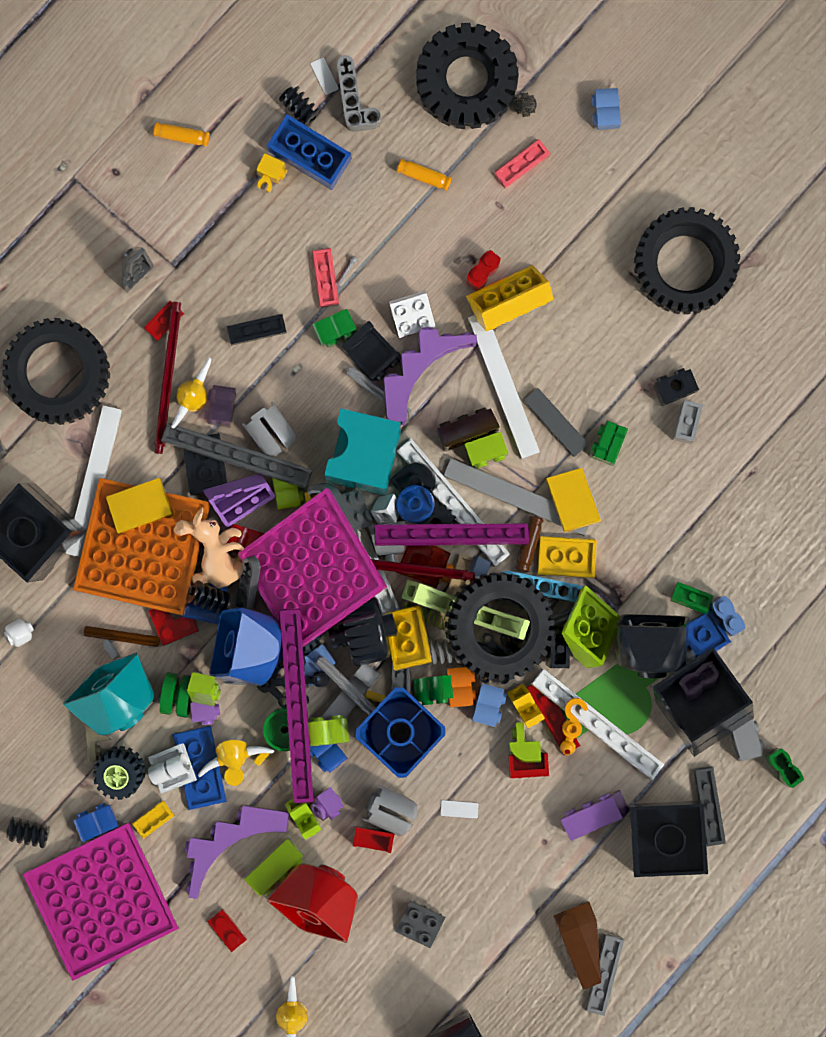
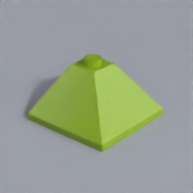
[562,585,620,668]

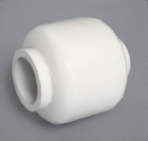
[3,619,34,647]

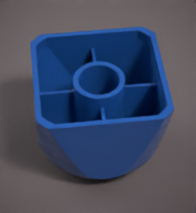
[209,608,283,686]
[356,687,446,778]

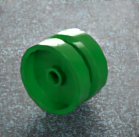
[160,672,192,718]
[263,707,290,751]

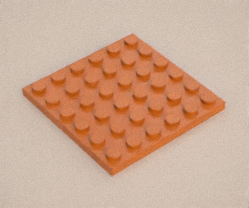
[73,478,210,616]

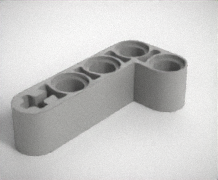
[337,55,381,132]
[322,664,380,721]

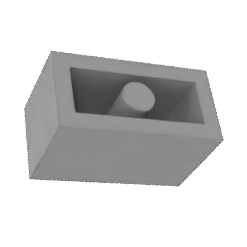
[730,719,765,761]

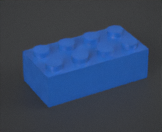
[267,114,352,190]

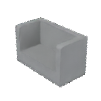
[672,400,703,444]

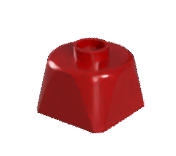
[267,864,358,943]

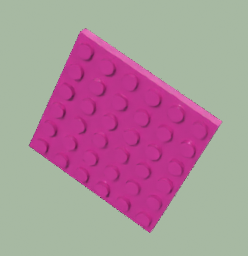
[238,488,387,647]
[23,823,179,981]

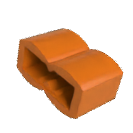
[447,667,477,707]

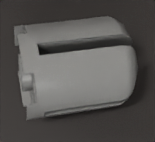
[242,401,296,457]
[362,784,418,836]

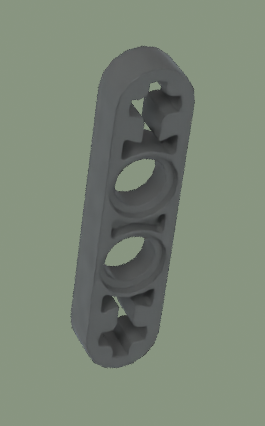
[235,556,261,611]

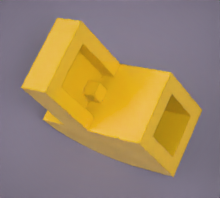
[507,683,545,728]

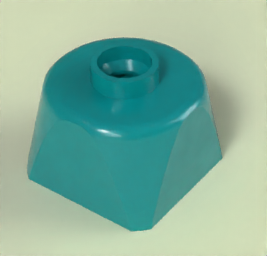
[63,652,154,735]

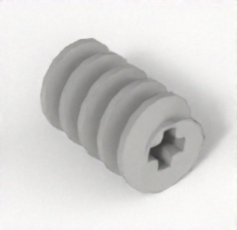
[426,639,460,665]

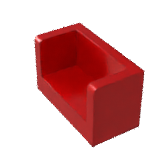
[508,752,549,779]
[353,826,395,853]

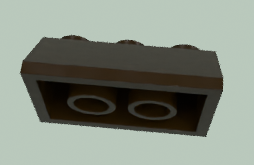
[437,407,500,452]

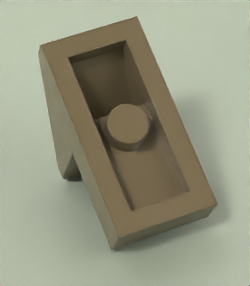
[85,724,112,762]

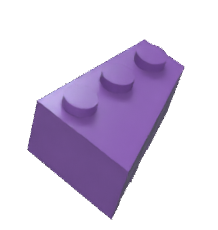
[203,474,275,528]
[561,790,630,841]

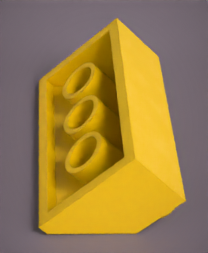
[466,265,554,332]

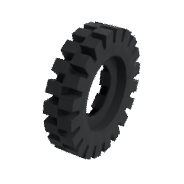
[416,23,519,129]

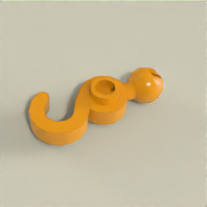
[560,698,588,755]

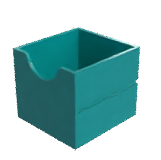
[324,408,401,496]

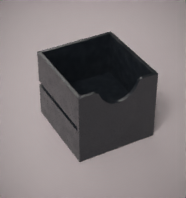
[0,483,87,583]
[653,647,754,757]
[630,801,708,877]

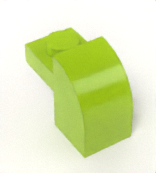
[508,722,541,763]
[285,799,322,840]

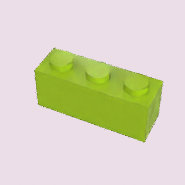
[244,838,304,897]

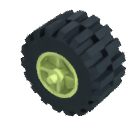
[93,746,146,800]

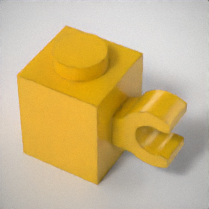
[256,153,287,193]

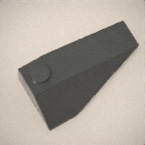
[122,246,154,292]

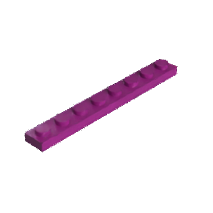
[374,524,529,546]

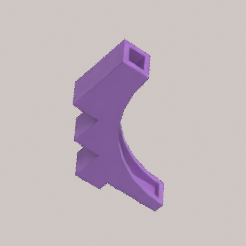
[383,327,477,425]
[185,805,290,899]

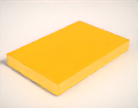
[546,468,601,533]
[106,478,173,534]
[537,536,597,578]
[383,605,432,671]

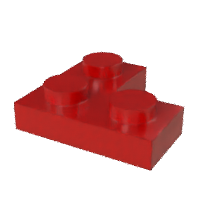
[148,609,199,646]

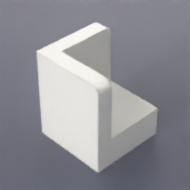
[371,494,399,524]

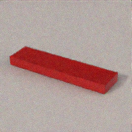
[526,685,581,755]

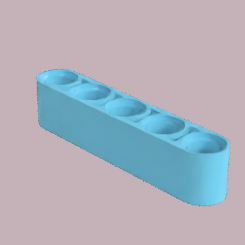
[502,571,583,603]

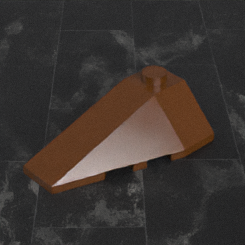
[553,902,601,990]

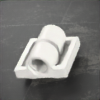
[389,291,436,338]
[148,743,197,794]

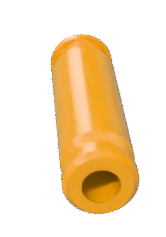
[153,122,210,147]
[397,158,452,191]

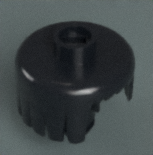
[328,596,397,666]

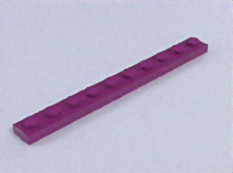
[280,608,314,803]

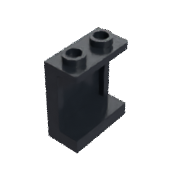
[341,321,400,382]

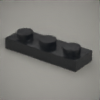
[227,314,287,346]

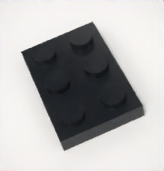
[183,433,228,496]

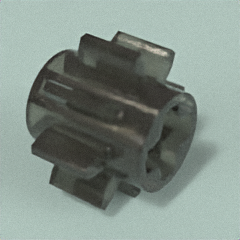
[514,92,537,117]

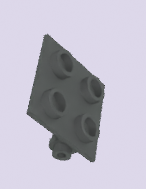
[395,900,446,948]

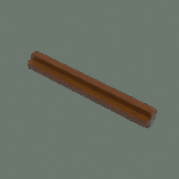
[84,626,160,647]

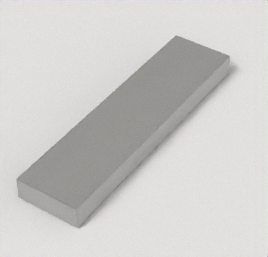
[585,934,624,1016]

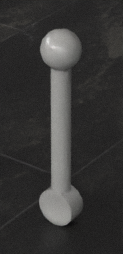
[336,256,357,291]

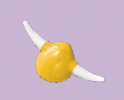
[171,357,211,428]
[198,740,274,777]
[276,976,308,1037]

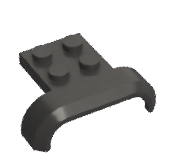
[308,483,374,538]

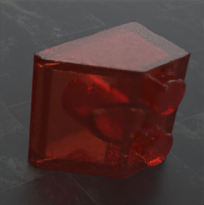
[396,545,451,588]

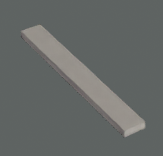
[444,459,588,536]

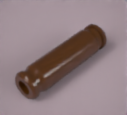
[515,516,544,573]

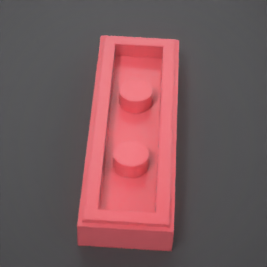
[494,139,550,189]
[312,248,340,308]

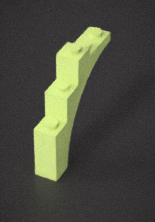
[401,580,530,640]

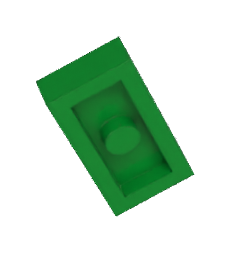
[670,582,714,615]

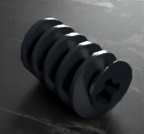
[279,86,320,126]
[186,581,231,615]
[6,817,50,848]

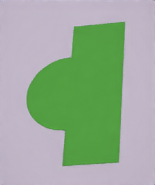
[559,663,659,738]

